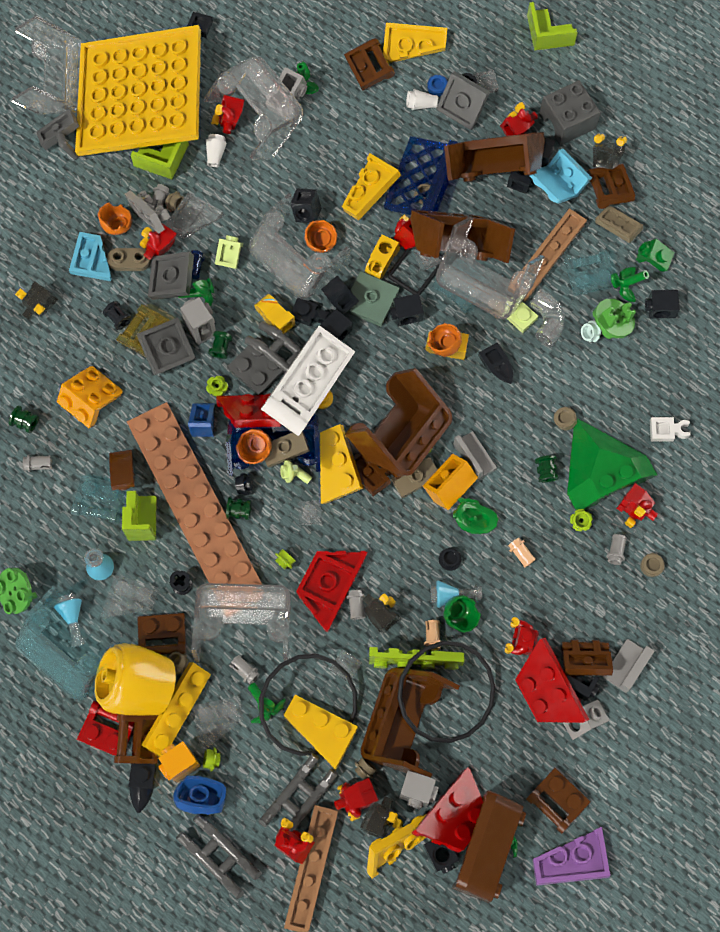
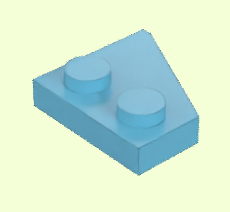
[69,232,112,281]

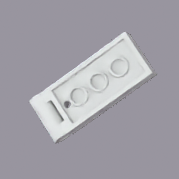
[261,326,355,436]

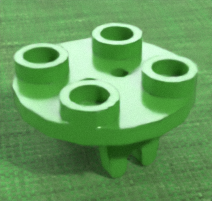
[593,299,636,339]
[0,567,37,614]

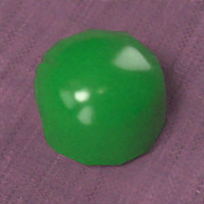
[443,595,481,633]

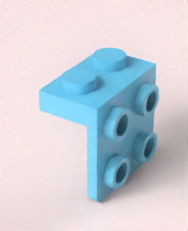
[530,149,592,204]

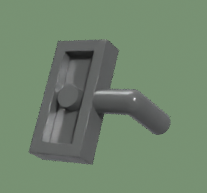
[36,108,79,160]

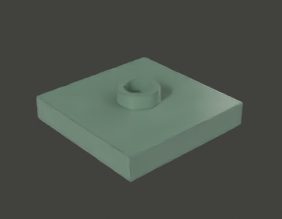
[347,271,400,327]

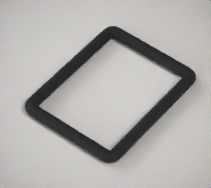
[387,248,446,296]

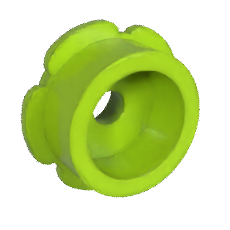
[206,376,228,396]
[570,509,593,531]
[275,549,296,570]
[203,747,221,772]

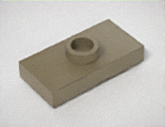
[595,205,643,243]
[265,431,310,468]
[391,457,438,499]

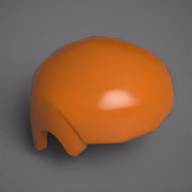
[98,203,133,235]
[304,220,337,253]
[427,323,462,357]
[236,428,272,464]

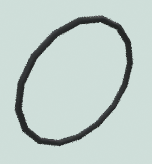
[397,641,495,743]
[259,654,357,756]

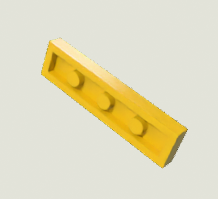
[142,662,211,757]

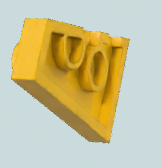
[383,23,447,63]
[342,153,401,221]
[320,424,364,504]
[284,695,358,771]
[367,814,427,879]

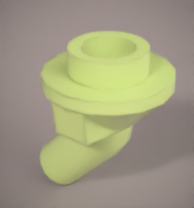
[280,460,312,484]

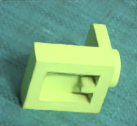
[215,235,244,269]
[504,294,538,333]

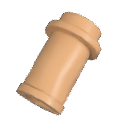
[508,538,536,568]
[424,620,441,651]

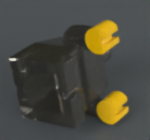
[593,134,627,169]
[15,281,58,320]
[363,593,401,633]
[360,796,403,839]

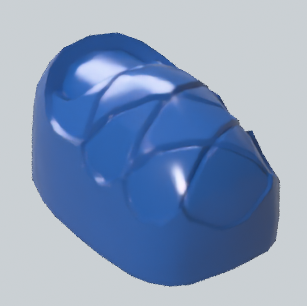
[173,776,226,815]

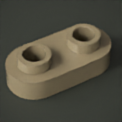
[107,248,151,271]

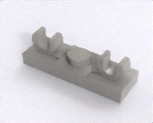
[124,190,170,234]

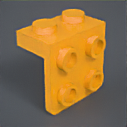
[57,366,123,428]

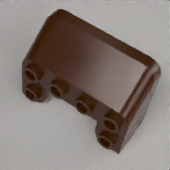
[345,368,452,476]

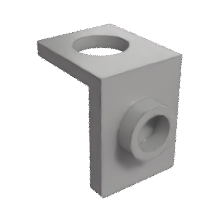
[563,700,609,740]

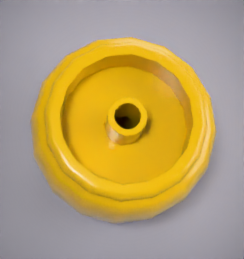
[95,643,176,716]

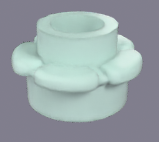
[581,321,601,342]

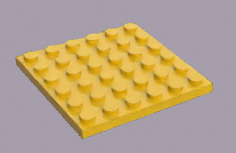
[75,25,201,156]

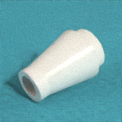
[406,89,438,110]
[206,134,227,167]

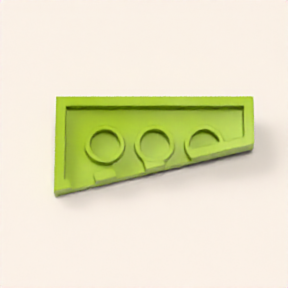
[369,647,464,670]

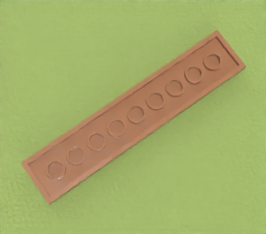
[127,402,268,617]

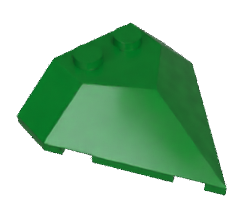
[567,418,657,510]

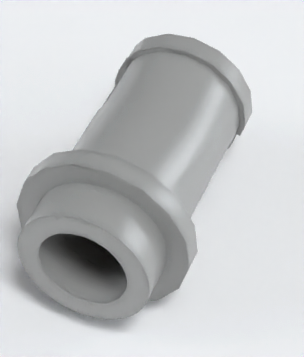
[152,184,170,208]
[23,455,52,473]
[606,534,627,565]
[346,590,366,620]
[229,655,260,684]

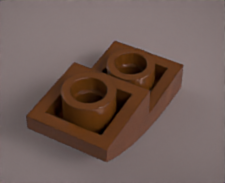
[109,450,135,490]

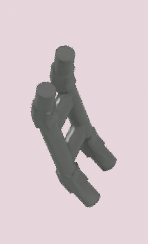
[245,321,302,373]
[259,753,338,832]
[176,814,261,899]

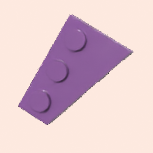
[533,827,610,886]

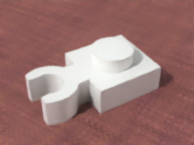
[650,417,690,441]

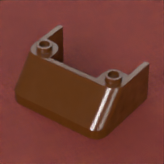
[444,132,545,182]
[410,210,515,263]
[361,668,460,778]
[451,790,526,903]

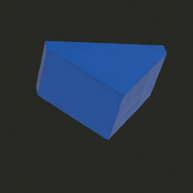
[188,403,215,437]

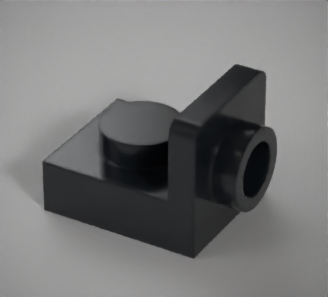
[567,675,600,701]

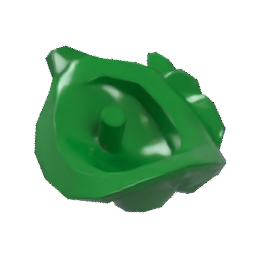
[452,498,498,534]

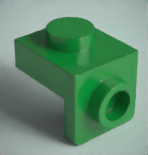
[636,239,675,272]

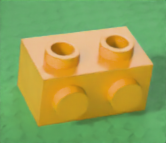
[423,454,478,510]
[158,741,201,783]

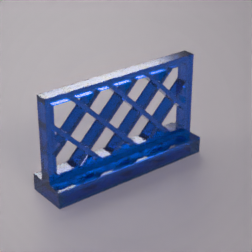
[384,136,458,215]

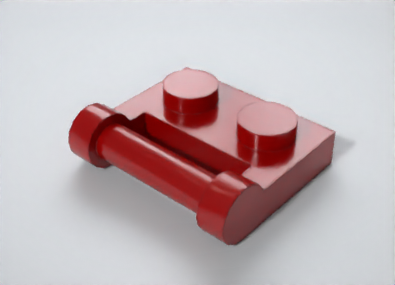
[76,700,134,756]

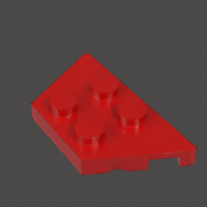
[216,393,282,428]
[296,551,368,632]
[515,638,590,723]
[411,767,483,853]

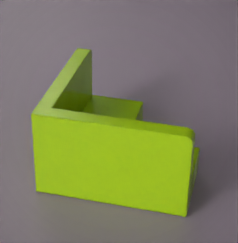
[527,2,577,51]
[131,141,189,180]
[122,491,157,541]

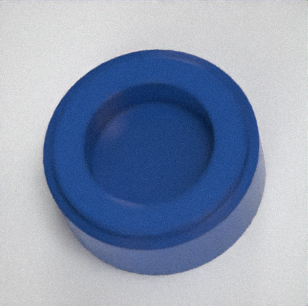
[427,75,448,96]

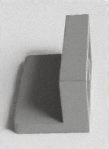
[453,431,497,481]
[603,639,654,693]

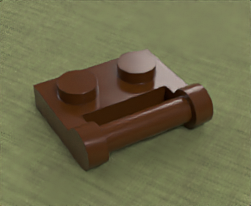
[344,38,395,91]
[587,164,636,209]
[137,613,187,654]
[114,714,158,764]
[526,768,591,834]

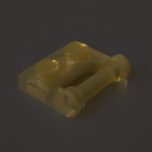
[116,304,170,357]

